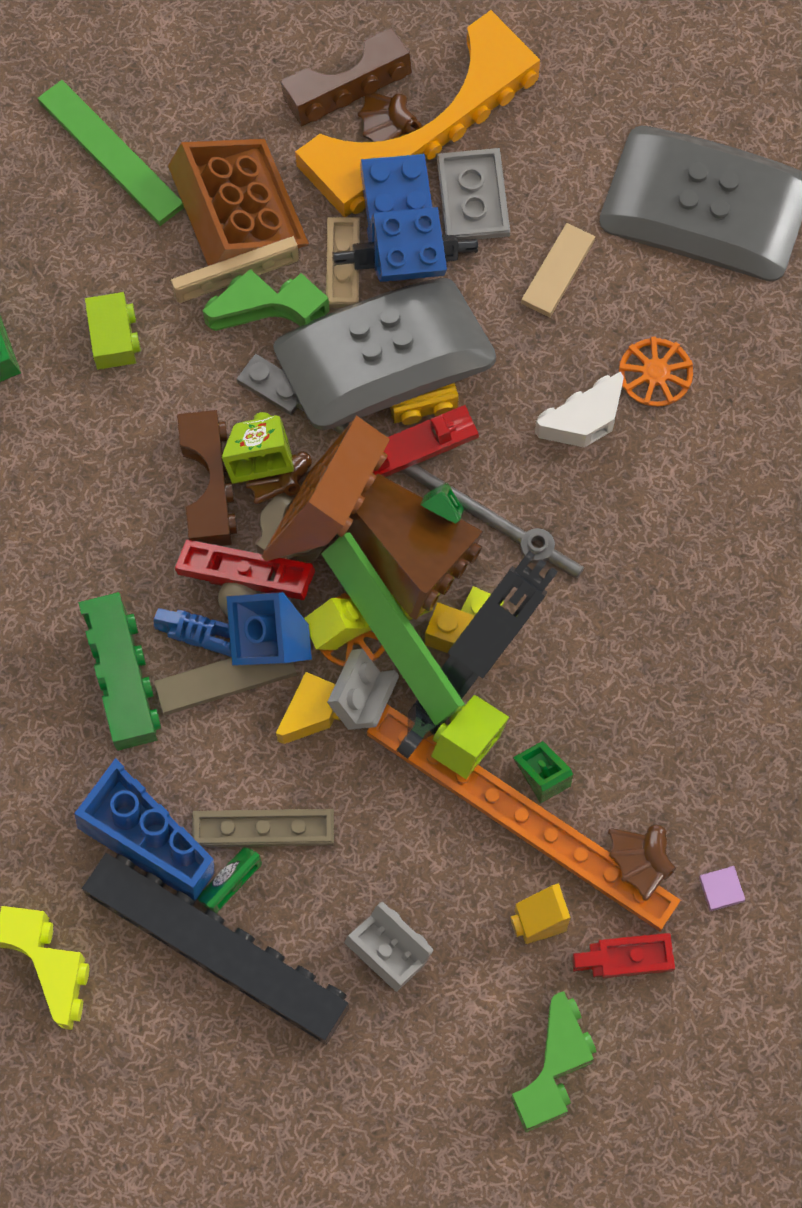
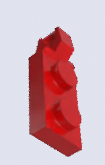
[572,933,675,978]

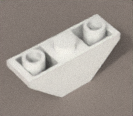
[535,372,624,447]

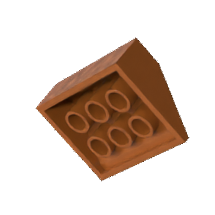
[168,139,309,266]
[261,415,390,561]

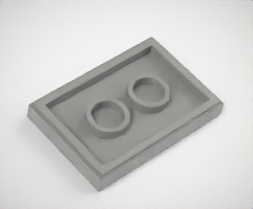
[436,148,510,241]

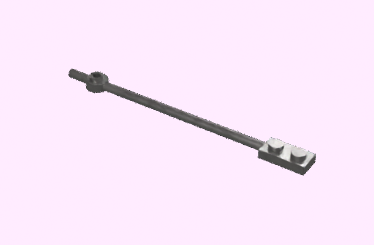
[237,354,584,578]

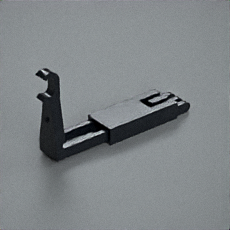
[396,550,558,759]

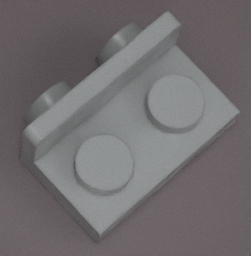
[327,649,399,730]

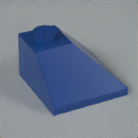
[226,592,312,666]

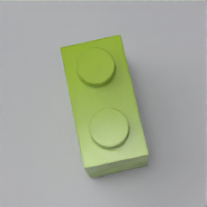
[85,292,141,370]
[431,695,509,779]

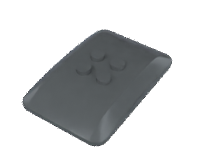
[599,125,802,281]
[273,278,496,430]

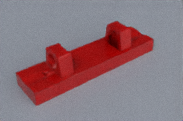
[372,405,479,477]
[175,539,315,600]

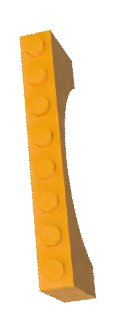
[295,10,540,217]

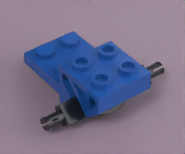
[332,154,478,282]

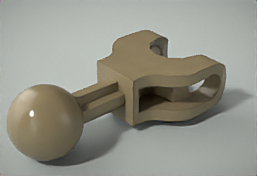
[218,493,328,616]

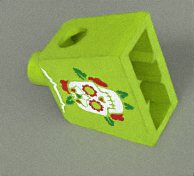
[222,412,294,484]

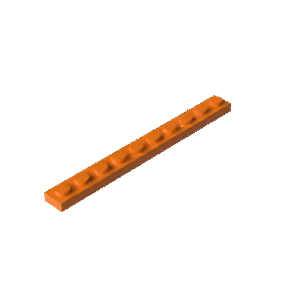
[367,704,681,932]

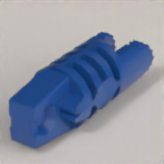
[153,608,232,657]

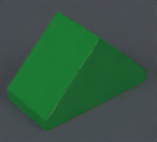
[513,741,573,803]

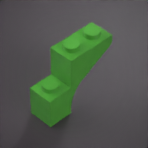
[203,269,330,331]
[511,991,596,1132]

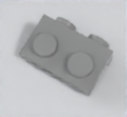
[344,902,433,992]

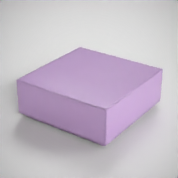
[699,866,745,911]

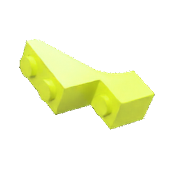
[304,591,433,650]
[0,906,89,1030]

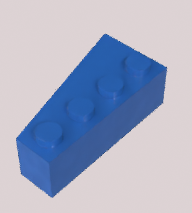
[74,758,215,901]

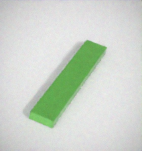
[38,80,184,226]
[322,532,465,726]

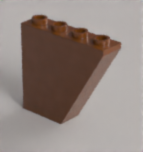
[346,474,483,620]

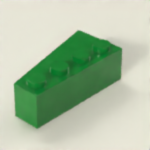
[78,592,162,751]

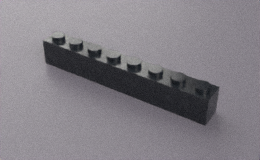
[82,853,349,1045]

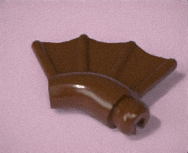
[358,93,422,142]
[245,451,312,504]
[608,824,676,901]

